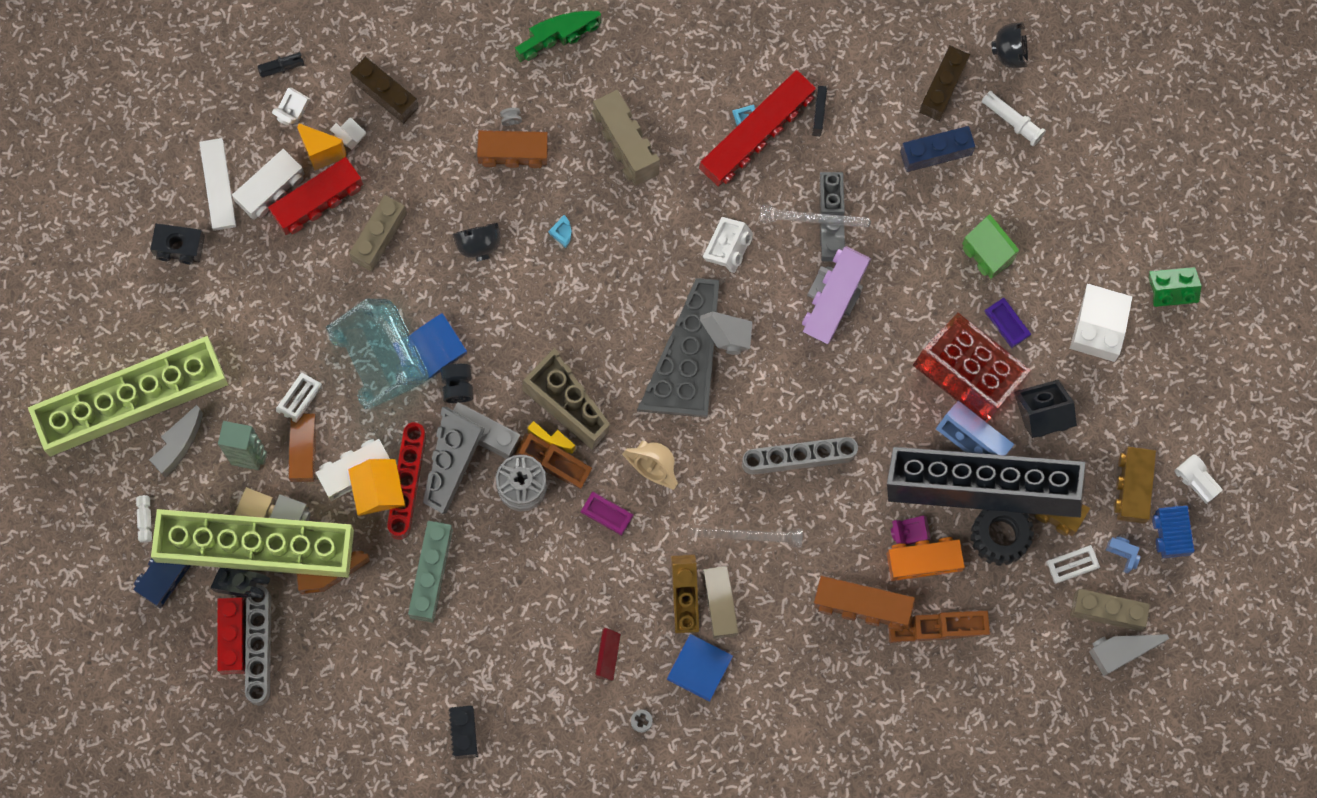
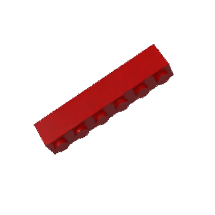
[699,70,816,187]

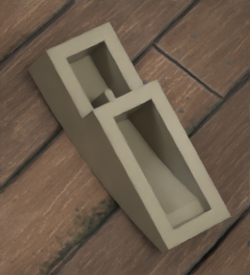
[703,566,738,639]

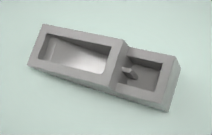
[149,405,203,478]

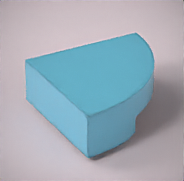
[548,215,572,248]

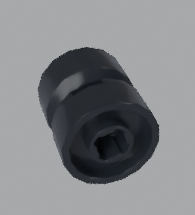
[441,364,474,404]

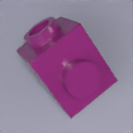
[891,516,931,545]

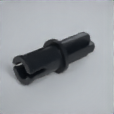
[258,52,304,78]

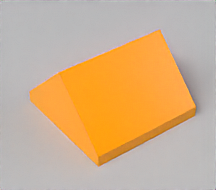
[297,123,347,170]
[348,459,405,516]

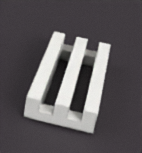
[276,372,322,423]
[1046,545,1100,584]

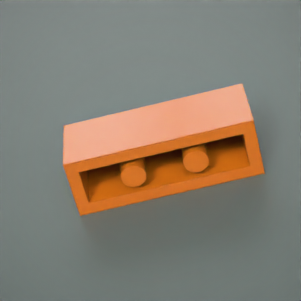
[887,537,965,581]

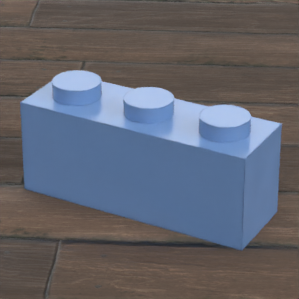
[936,401,1015,456]

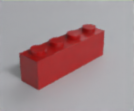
[268,157,363,235]

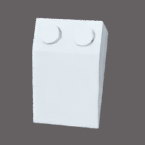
[1069,284,1132,362]

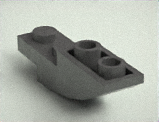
[819,172,845,262]

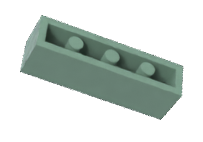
[218,421,267,470]
[408,521,453,623]

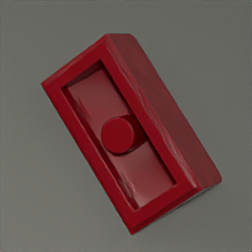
[595,628,621,681]

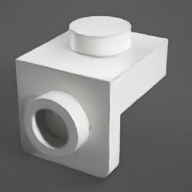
[272,88,310,125]
[330,118,366,150]

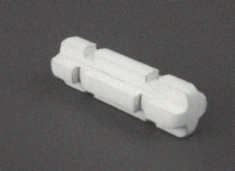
[136,495,152,543]

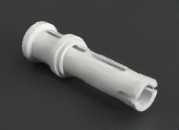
[981,91,1046,146]

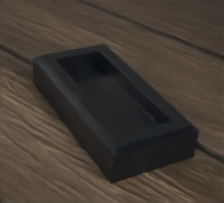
[812,85,827,137]

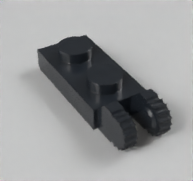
[210,567,271,598]

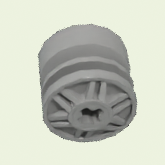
[496,455,547,512]

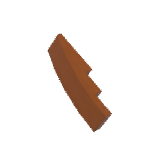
[888,611,990,643]

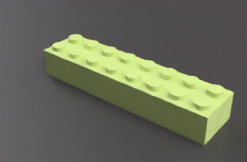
[28,336,228,457]
[151,509,354,578]

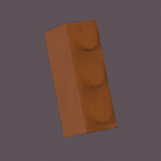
[477,130,548,168]

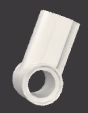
[1175,455,1223,504]

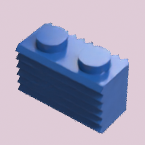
[1152,506,1194,559]

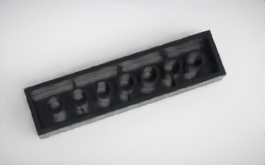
[887,447,1085,518]

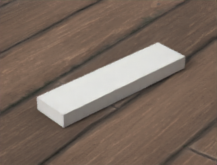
[199,138,236,231]

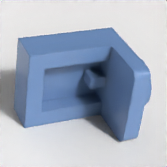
[1106,537,1141,574]

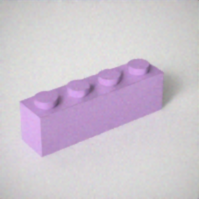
[802,246,871,344]

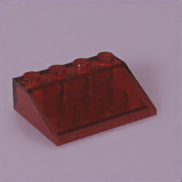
[912,312,1031,423]

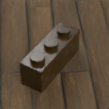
[919,45,970,122]
[350,56,419,124]

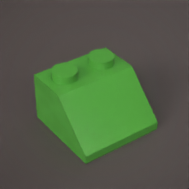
[962,214,1019,279]

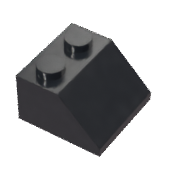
[1014,380,1077,438]

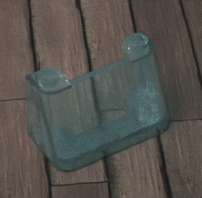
[326,298,429,409]

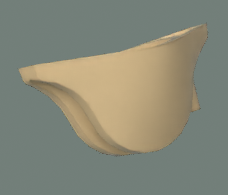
[622,441,678,490]

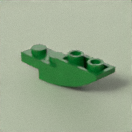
[515,11,601,63]

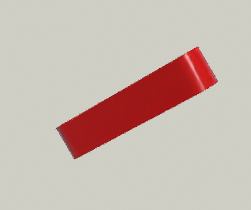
[387,422,426,540]

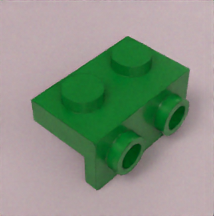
[1149,267,1202,307]

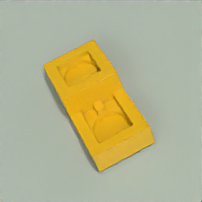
[527,421,576,453]

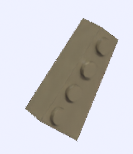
[591,90,660,186]
[522,348,610,450]

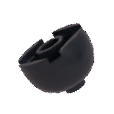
[992,22,1028,68]
[453,223,501,262]

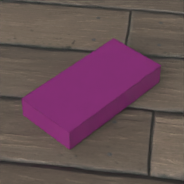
[580,491,634,536]

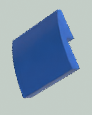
[403,313,467,379]
[667,634,733,702]

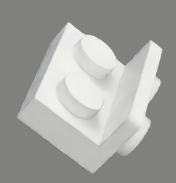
[703,217,753,273]

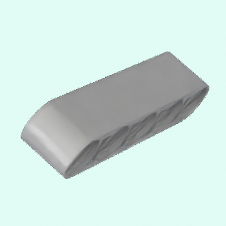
[742,437,858,475]
[245,585,271,706]

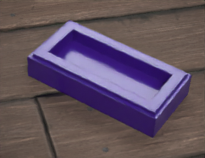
[984,297,1031,349]

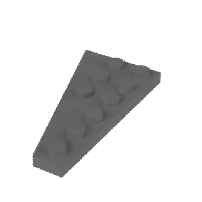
[637,278,719,418]

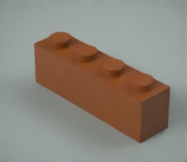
[814,576,915,632]

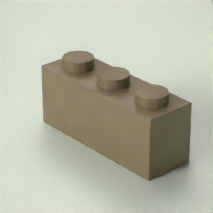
[349,195,407,272]
[1070,589,1150,632]

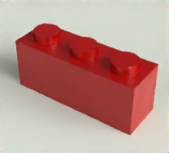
[217,598,246,675]

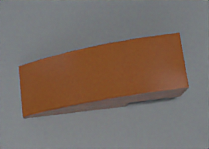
[289,414,316,482]
[514,433,592,489]

